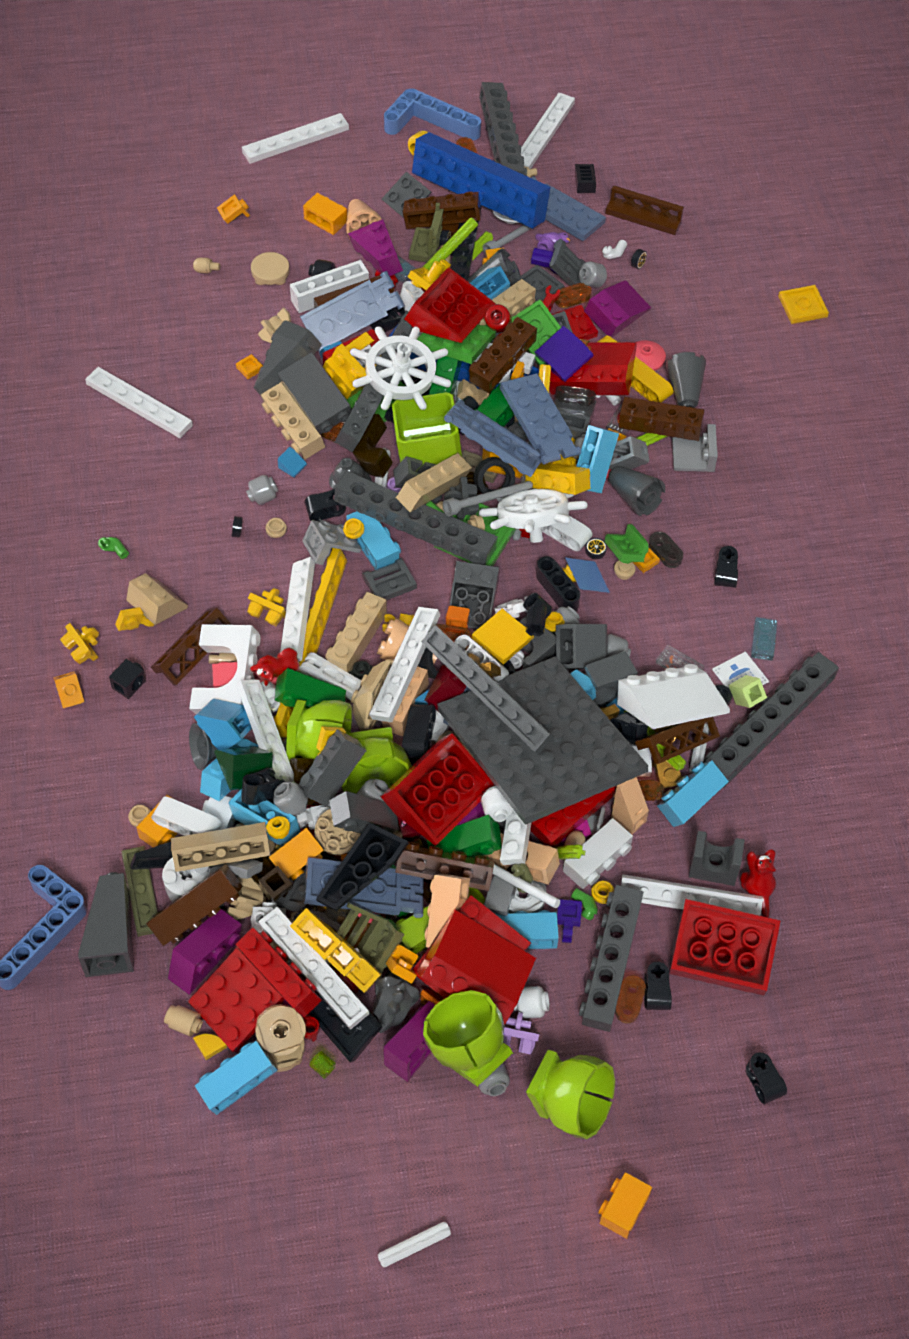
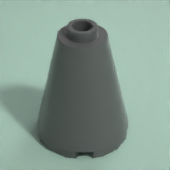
[468,248,521,287]
[666,352,706,408]
[609,466,666,516]

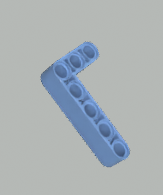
[384,88,481,140]
[0,865,87,990]

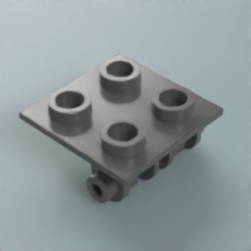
[382,172,431,218]

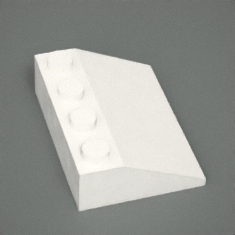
[617,664,730,729]

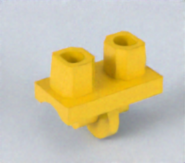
[247,588,286,627]
[60,623,99,664]

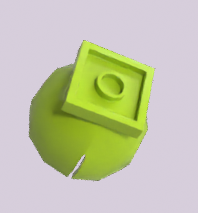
[286,700,352,762]
[341,727,412,794]
[423,990,513,1087]
[526,1050,615,1140]

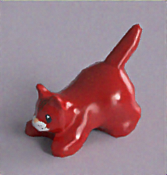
[250,648,300,686]
[740,849,776,918]

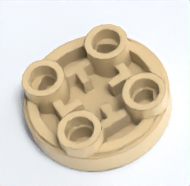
[251,252,290,285]
[314,809,361,855]

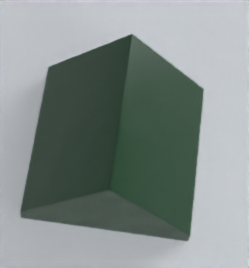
[214,747,273,790]

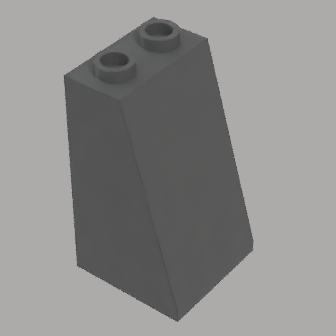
[278,352,351,434]
[78,872,134,977]

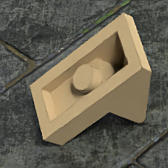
[457,379,491,406]

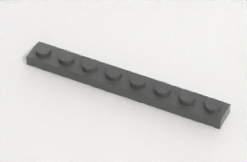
[421,625,554,754]

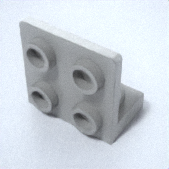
[672,424,718,472]
[302,520,361,565]

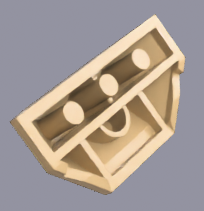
[351,659,394,731]

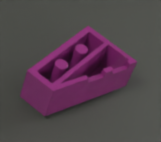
[348,219,403,276]
[168,909,242,995]
[383,1001,435,1082]

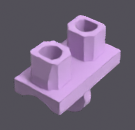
[503,1012,539,1055]

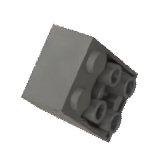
[554,393,597,440]
[449,561,500,629]

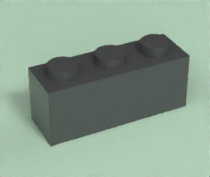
[298,729,367,807]
[329,791,399,834]

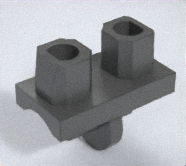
[444,477,479,520]

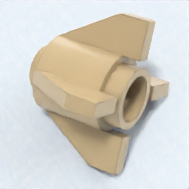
[258,308,291,343]
[227,876,266,920]

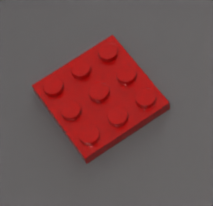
[188,948,285,1053]

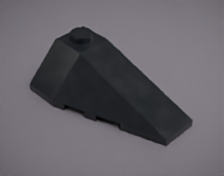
[316,822,409,911]

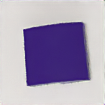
[535,326,594,382]

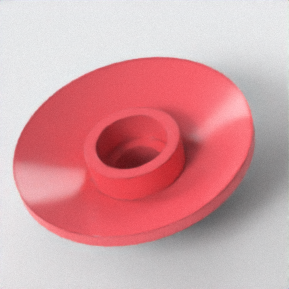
[635,340,666,371]

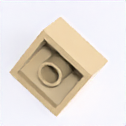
[126,573,188,625]

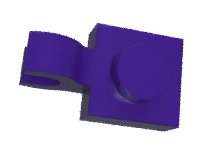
[557,899,582,943]

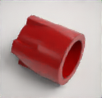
[303,1016,320,1042]

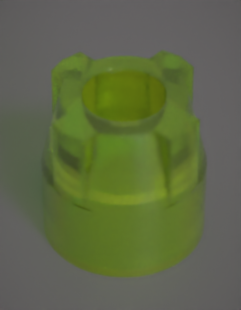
[309,1051,336,1079]

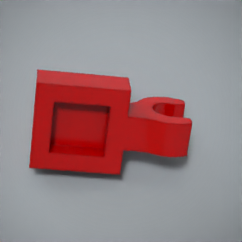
[541,285,560,312]

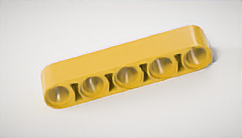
[597,335,674,403]

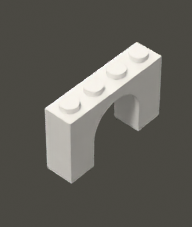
[189,624,260,714]

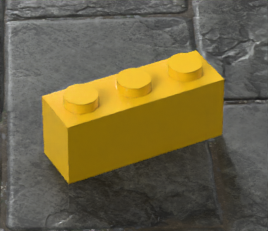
[525,462,590,495]

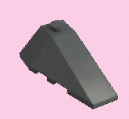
[254,320,322,395]

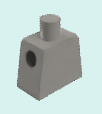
[609,436,649,469]

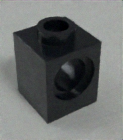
[109,659,146,699]

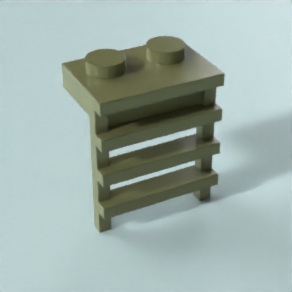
[409,203,444,262]
[337,902,405,973]

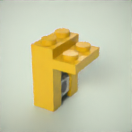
[323,332,381,400]

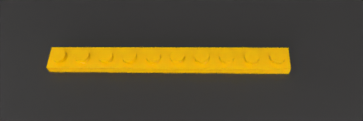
[274,548,347,738]

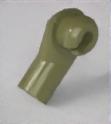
[511,863,533,893]

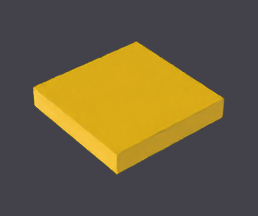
[778,285,829,324]
[472,608,534,665]

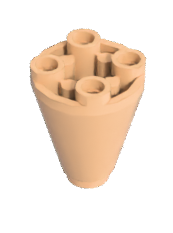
[346,199,382,239]
[377,618,437,665]

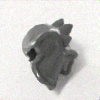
[372,971,421,1033]

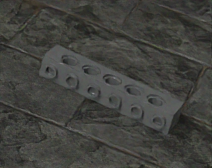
[579,885,644,1032]

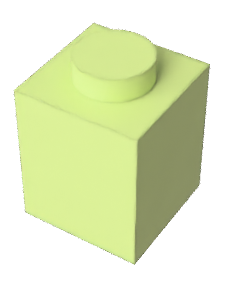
[729,675,767,708]

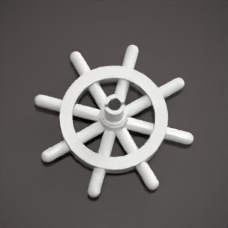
[350,327,451,410]
[479,488,588,543]

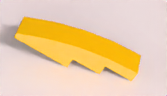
[290,908,382,993]

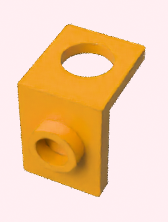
[53,671,84,708]

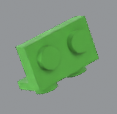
[604,524,649,564]

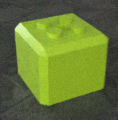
[392,392,462,469]

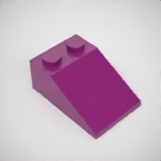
[584,280,651,337]

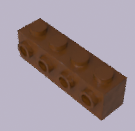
[403,191,481,229]
[469,317,537,393]
[619,397,705,441]
[395,842,494,891]
[146,864,243,946]

